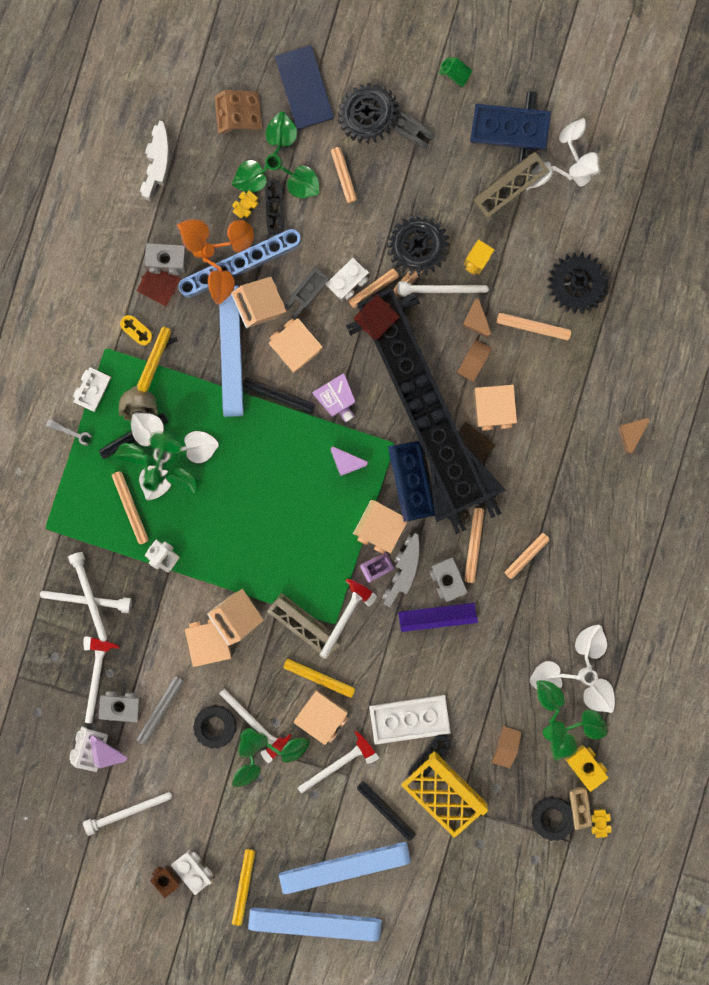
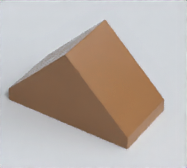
[462,298,491,338]
[457,339,492,382]
[618,418,650,454]
[492,726,521,768]

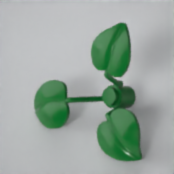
[232,111,320,198]
[113,432,197,495]
[536,680,608,760]
[232,728,310,788]

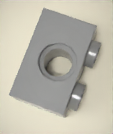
[145,243,186,275]
[429,557,467,602]
[98,691,141,722]

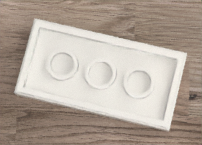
[369,695,451,745]

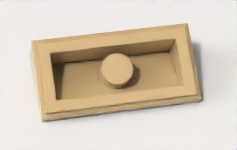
[570,787,592,830]

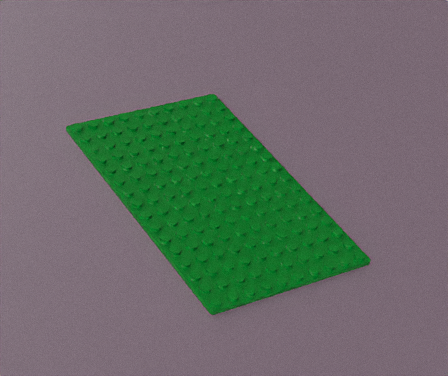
[45,348,394,624]

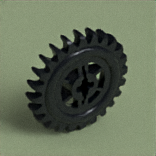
[338,83,400,144]
[387,214,450,277]
[547,251,610,314]

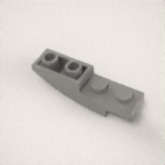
[382,533,419,607]

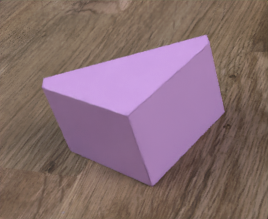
[331,447,368,476]
[360,552,395,583]
[90,735,128,769]

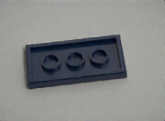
[275,45,334,130]
[470,104,552,151]
[388,441,435,522]

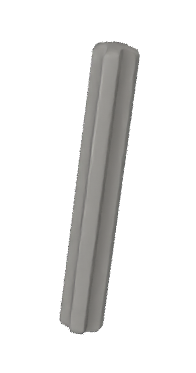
[137,676,184,745]

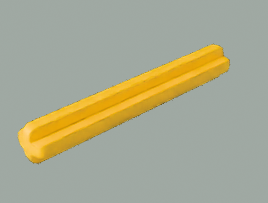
[137,327,171,392]
[283,659,355,698]
[232,849,255,926]

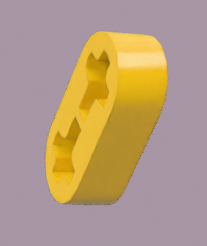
[120,315,153,346]

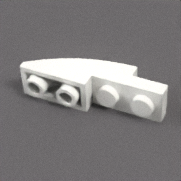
[140,120,170,201]

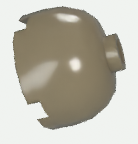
[119,386,157,421]

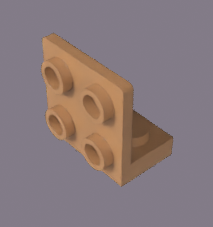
[214,90,262,134]

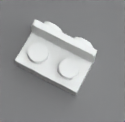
[326,258,369,301]
[73,367,112,412]
[70,726,108,772]
[171,849,213,895]

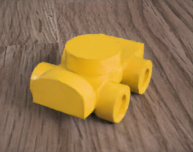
[232,191,258,219]
[591,809,611,838]

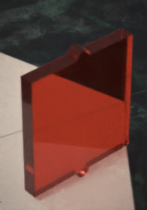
[136,270,181,307]
[353,294,399,341]

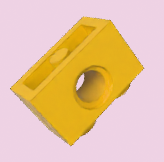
[463,239,495,275]
[564,745,608,792]

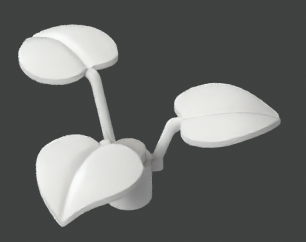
[526,118,600,190]
[131,412,219,500]
[530,625,615,713]

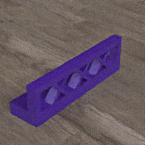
[398,603,478,632]

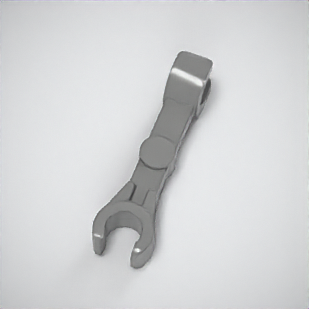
[46,419,93,446]

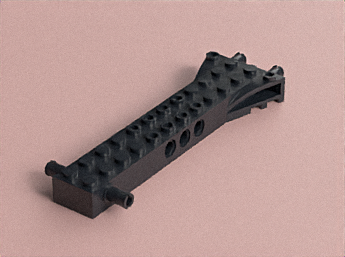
[346,287,506,534]

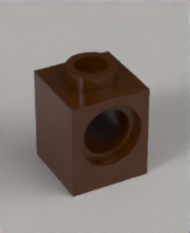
[150,865,181,899]

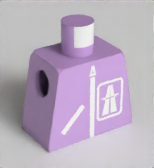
[312,373,356,422]

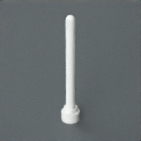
[397,282,489,297]
[68,552,107,642]
[40,591,132,614]
[83,792,173,836]

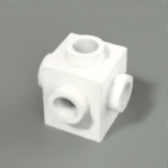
[145,540,180,573]

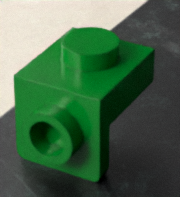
[438,57,473,87]

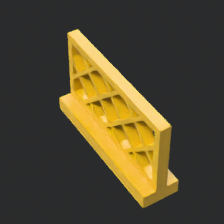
[401,751,488,838]

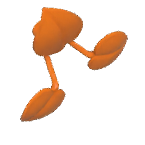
[177,220,254,305]

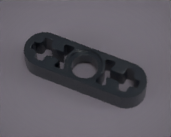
[265,180,284,236]
[408,735,451,783]

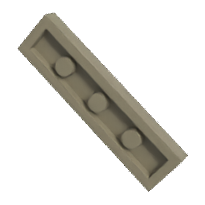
[473,152,549,218]
[267,593,341,658]

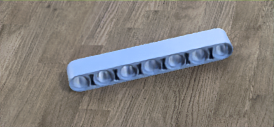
[179,229,301,298]
[219,285,243,417]
[278,842,412,894]
[248,908,382,941]

